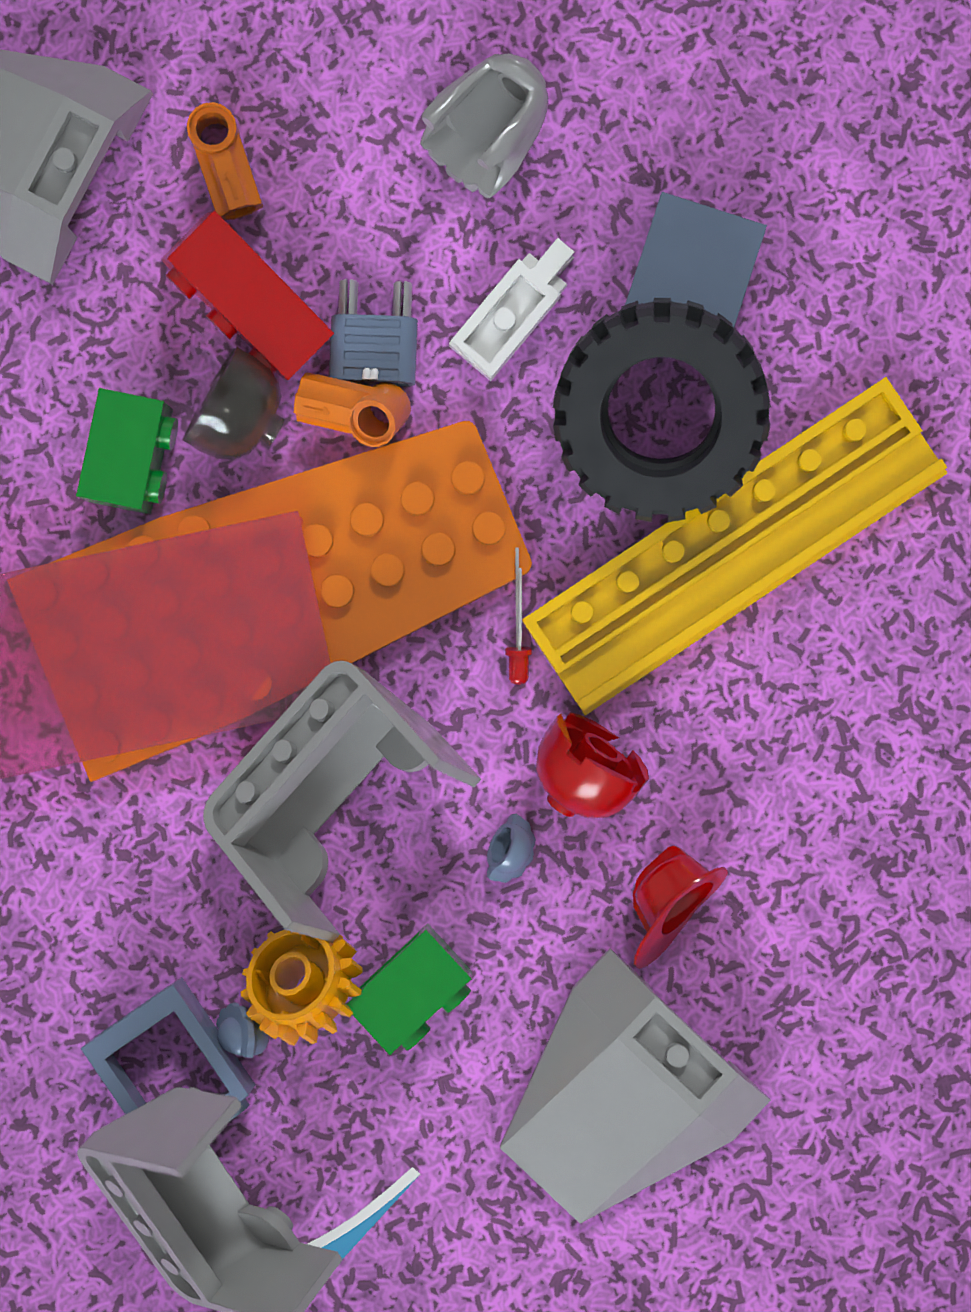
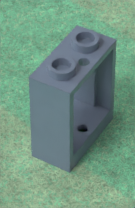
[81,977,256,1121]

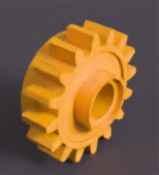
[240,929,363,1046]

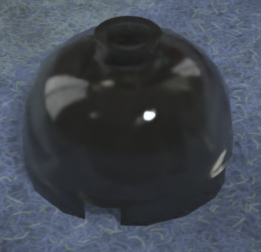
[182,346,285,460]

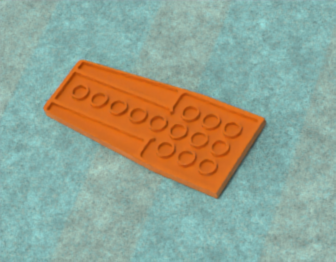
[8,421,532,782]

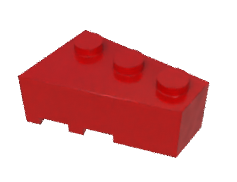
[160,210,334,380]

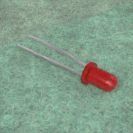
[505,548,532,685]

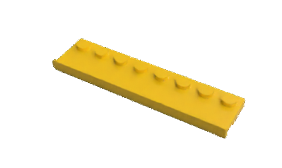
[522,377,948,716]

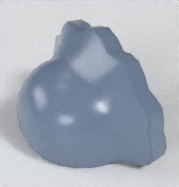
[487,814,536,883]
[216,1002,269,1058]

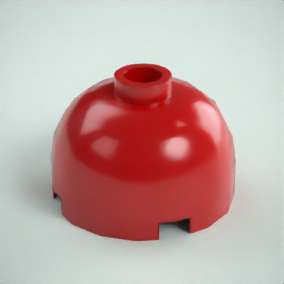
[536,713,649,818]

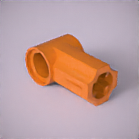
[187,102,263,220]
[293,372,411,447]

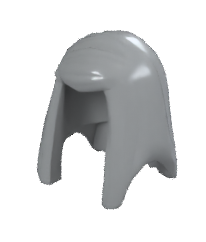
[420,53,548,198]

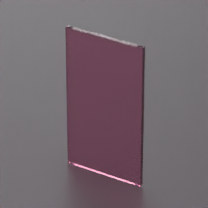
[0,511,331,779]

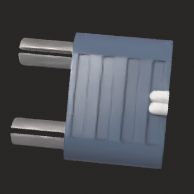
[329,279,418,387]

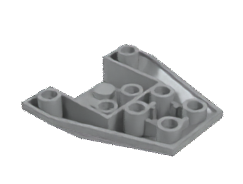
[0,49,153,285]
[500,948,771,1224]

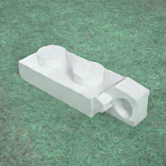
[449,238,575,381]

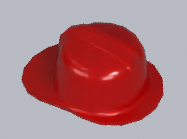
[633,845,728,969]

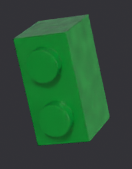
[76,388,178,515]
[345,923,472,1055]

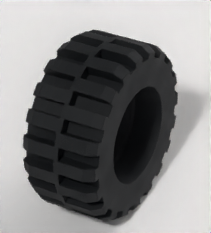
[553,298,771,522]

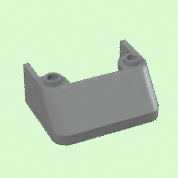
[203,661,481,942]
[77,1087,343,1312]

